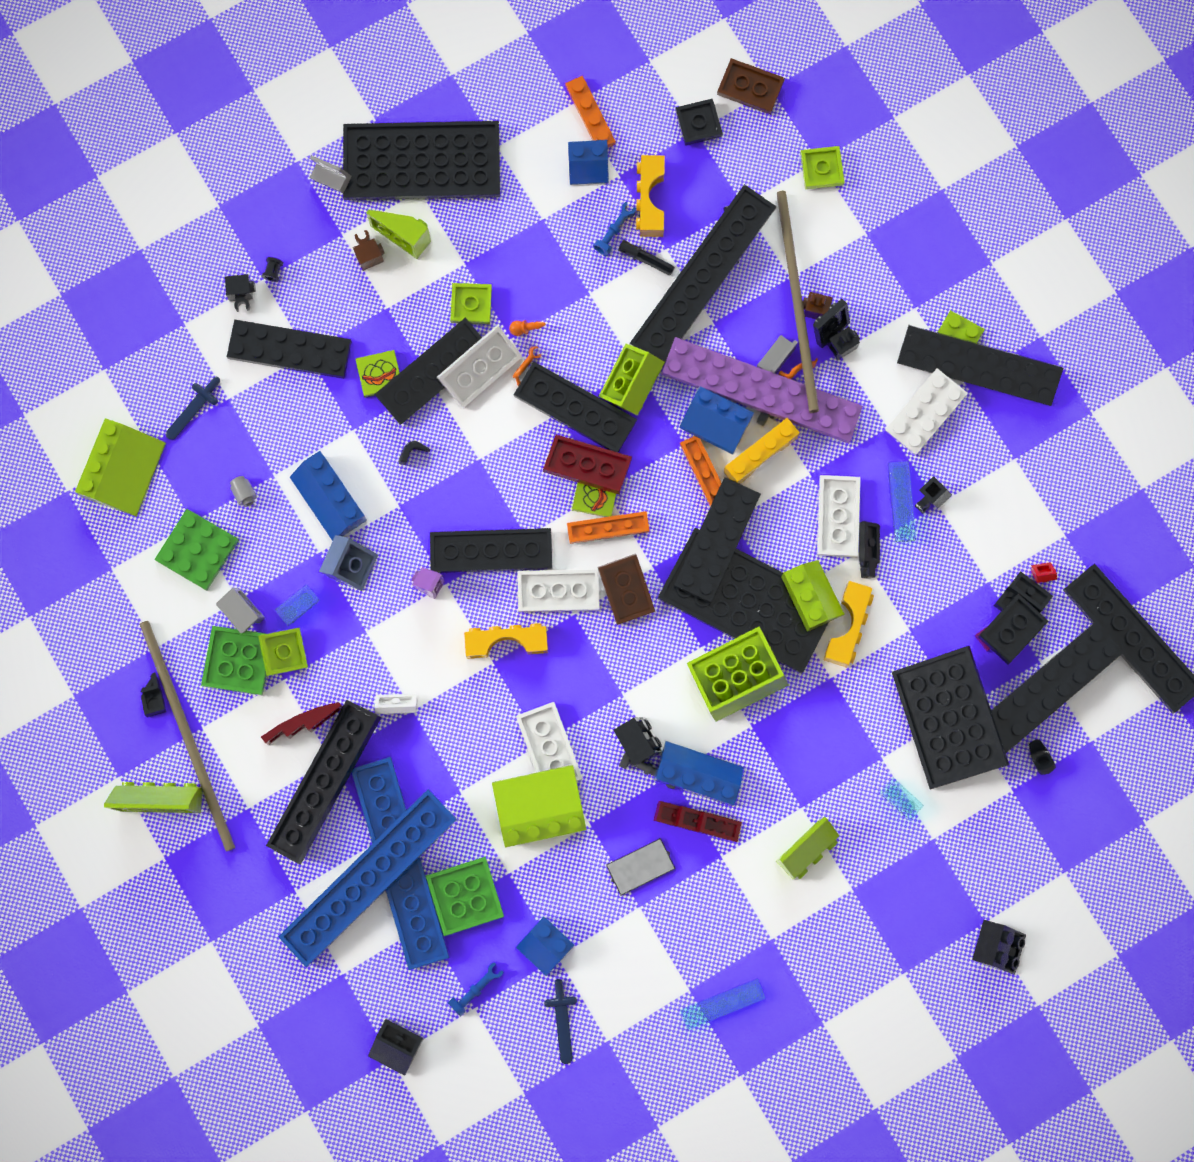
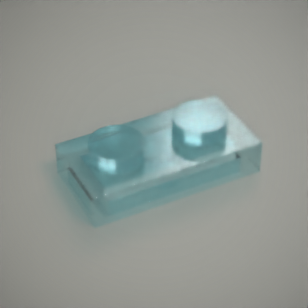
[275,584,320,626]
[879,777,924,821]

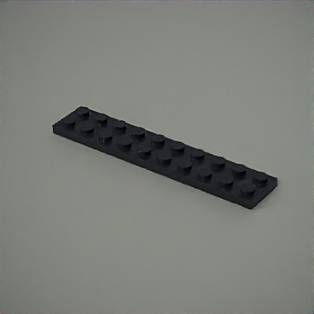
[629,184,777,364]

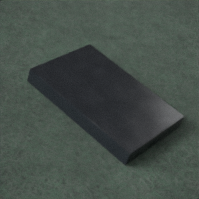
[978,593,1049,665]

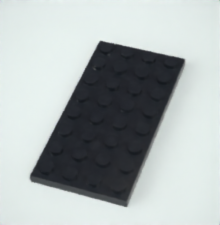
[343,121,500,200]
[657,527,839,674]

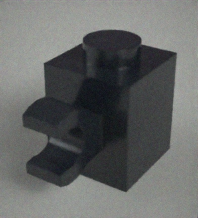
[225,274,256,312]
[827,327,860,360]
[915,476,952,514]

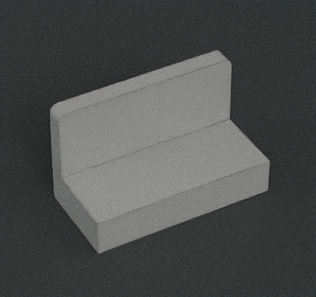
[309,155,352,193]
[757,335,798,374]
[216,587,265,633]

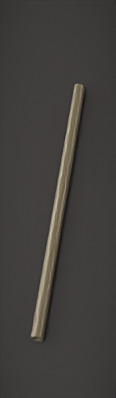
[776,190,819,413]
[139,621,235,852]

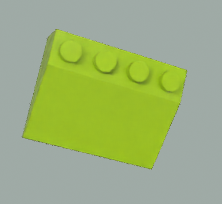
[75,418,166,517]
[687,626,789,722]
[492,765,587,848]
[104,782,202,813]

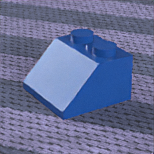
[568,140,609,185]
[516,916,575,976]

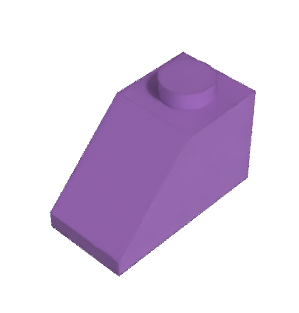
[411,567,445,599]

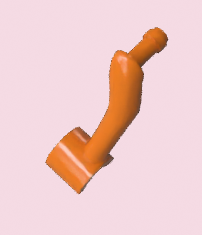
[513,346,542,386]
[779,358,818,379]

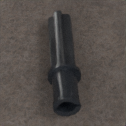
[618,239,675,275]

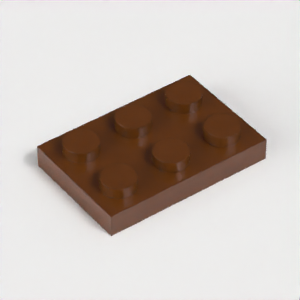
[717,58,785,115]
[597,553,656,625]

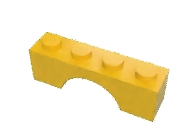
[636,155,665,237]
[723,418,800,484]
[823,581,874,668]
[464,623,548,659]

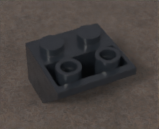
[613,717,662,766]
[972,920,1026,975]
[368,1018,425,1076]

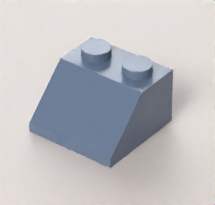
[319,535,378,591]

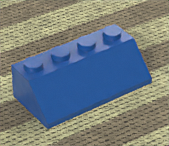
[290,451,367,541]
[653,741,744,806]

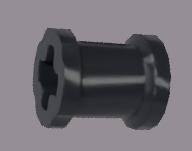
[261,257,284,282]

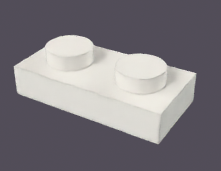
[374,693,417,714]

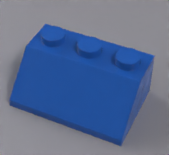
[679,386,754,455]

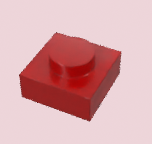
[1031,562,1057,583]

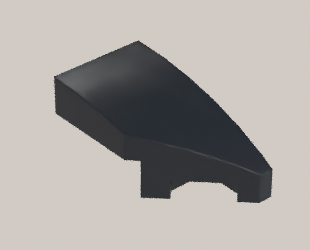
[140,672,167,718]

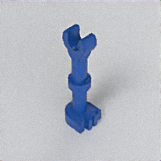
[593,202,636,257]
[448,962,503,1017]

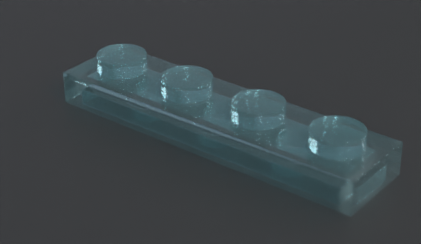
[888,461,916,543]
[680,979,766,1030]

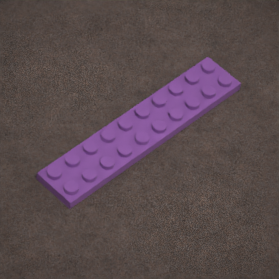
[661,337,863,444]

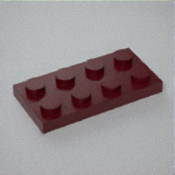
[543,434,632,495]

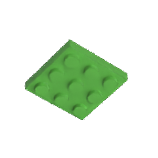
[154,509,239,591]
[201,626,267,696]
[426,856,504,936]

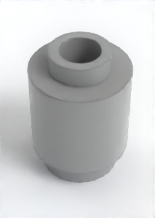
[230,476,257,507]

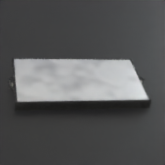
[606,838,676,896]

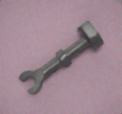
[619,752,675,789]

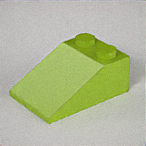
[366,209,431,259]

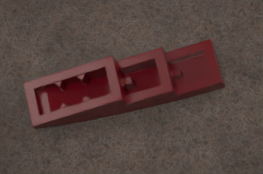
[261,702,343,745]
[653,801,742,842]

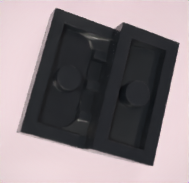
[993,571,1053,613]

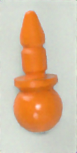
[509,320,546,336]

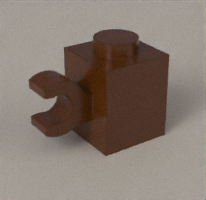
[352,230,385,271]
[803,292,833,319]

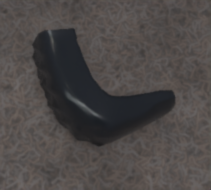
[398,440,431,465]
[1029,739,1056,775]

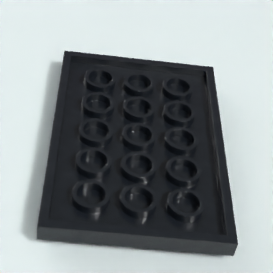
[892,646,1009,790]

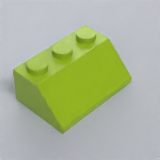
[599,343,665,416]
[781,560,845,632]
[776,816,840,880]

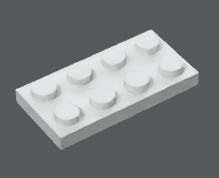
[437,325,522,408]
[885,368,968,456]
[817,475,860,557]
[517,569,600,612]
[516,702,583,781]

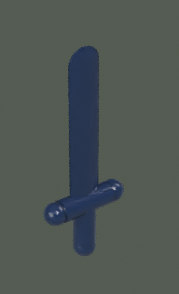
[166,376,220,440]
[544,979,577,1064]

